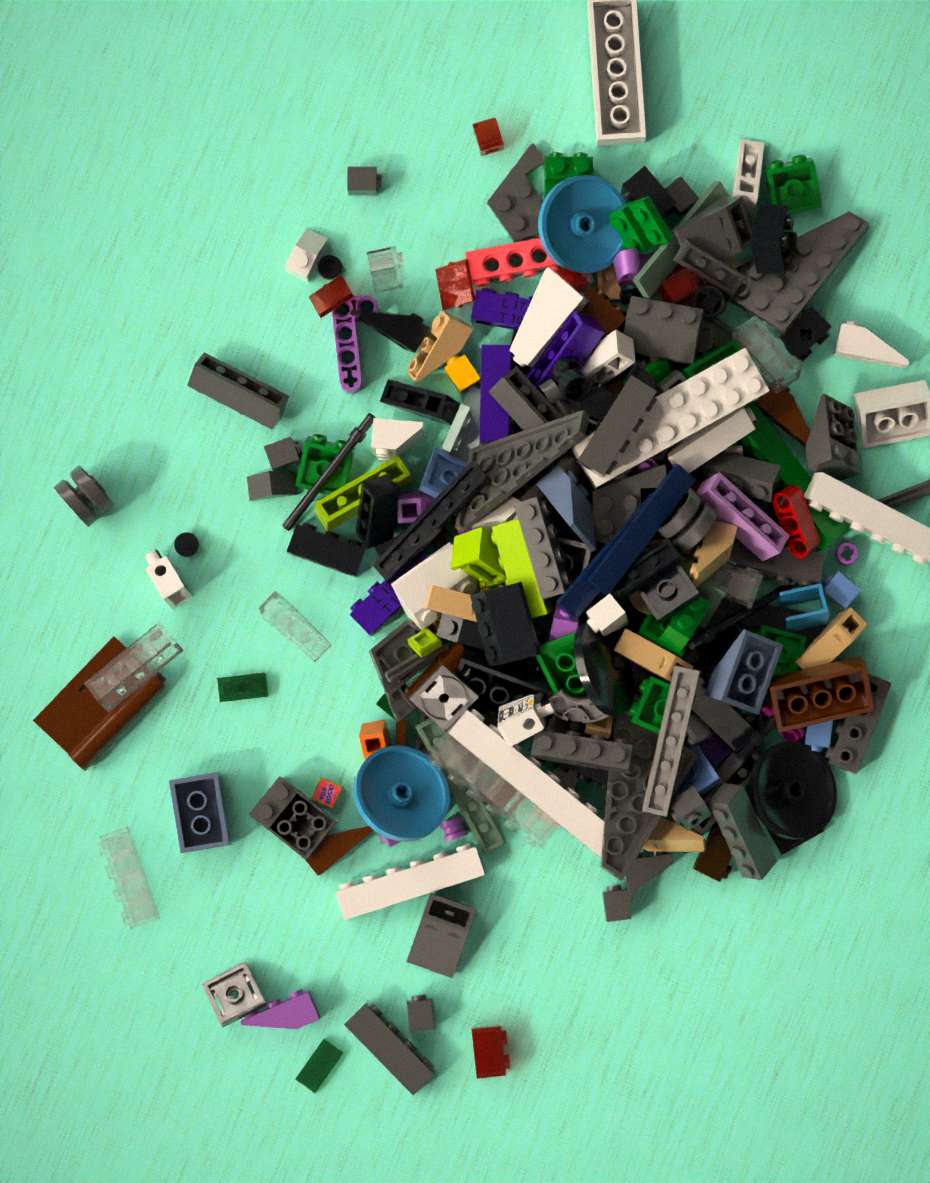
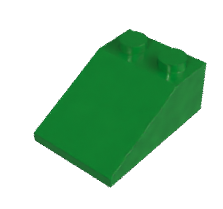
[536,631,588,697]

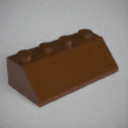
[767,656,875,733]

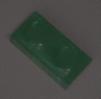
[217,672,269,703]

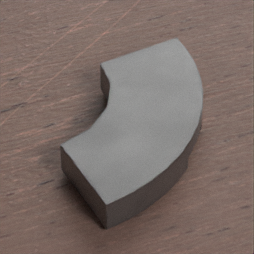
[546,688,608,723]

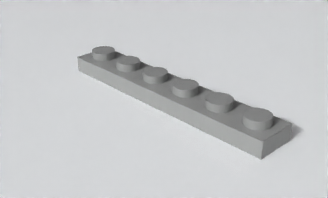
[642,665,700,817]

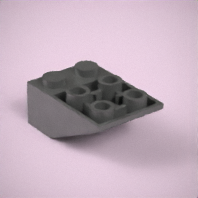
[674,196,753,274]
[805,394,860,481]
[249,776,337,860]
[406,892,477,978]

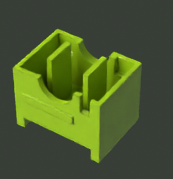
[451,527,507,590]

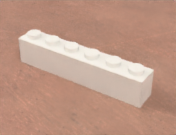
[804,472,930,566]
[336,844,485,920]

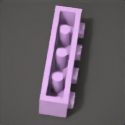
[696,472,790,561]

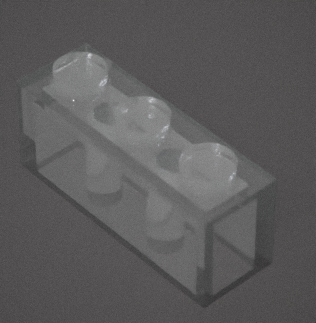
[732,315,802,394]

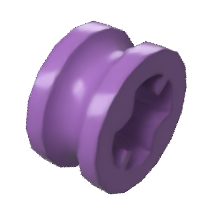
[835,543,858,565]

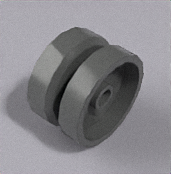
[53,465,114,527]
[657,489,718,552]

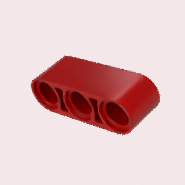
[772,484,820,558]

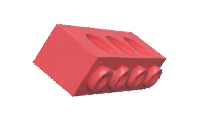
[465,238,561,287]

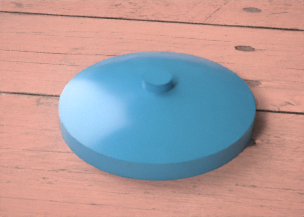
[538,175,626,273]
[353,745,450,842]

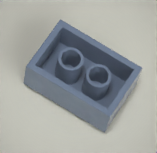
[169,772,232,853]

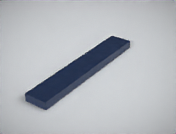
[587,464,695,595]
[556,493,653,620]

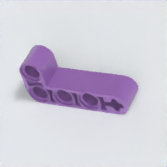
[613,249,697,286]
[332,295,378,395]

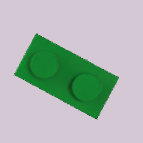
[659,597,711,652]

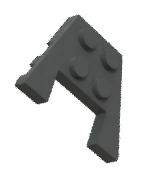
[487,143,544,243]
[592,464,669,549]
[369,620,444,722]

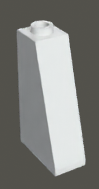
[510,267,589,368]
[667,406,756,473]

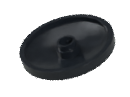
[574,619,634,716]
[749,741,837,840]

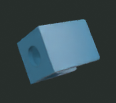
[779,583,829,632]

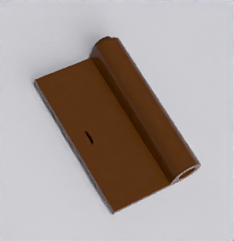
[33,636,166,771]

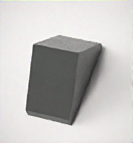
[247,471,298,501]

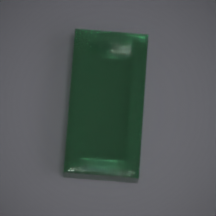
[295,1038,344,1093]

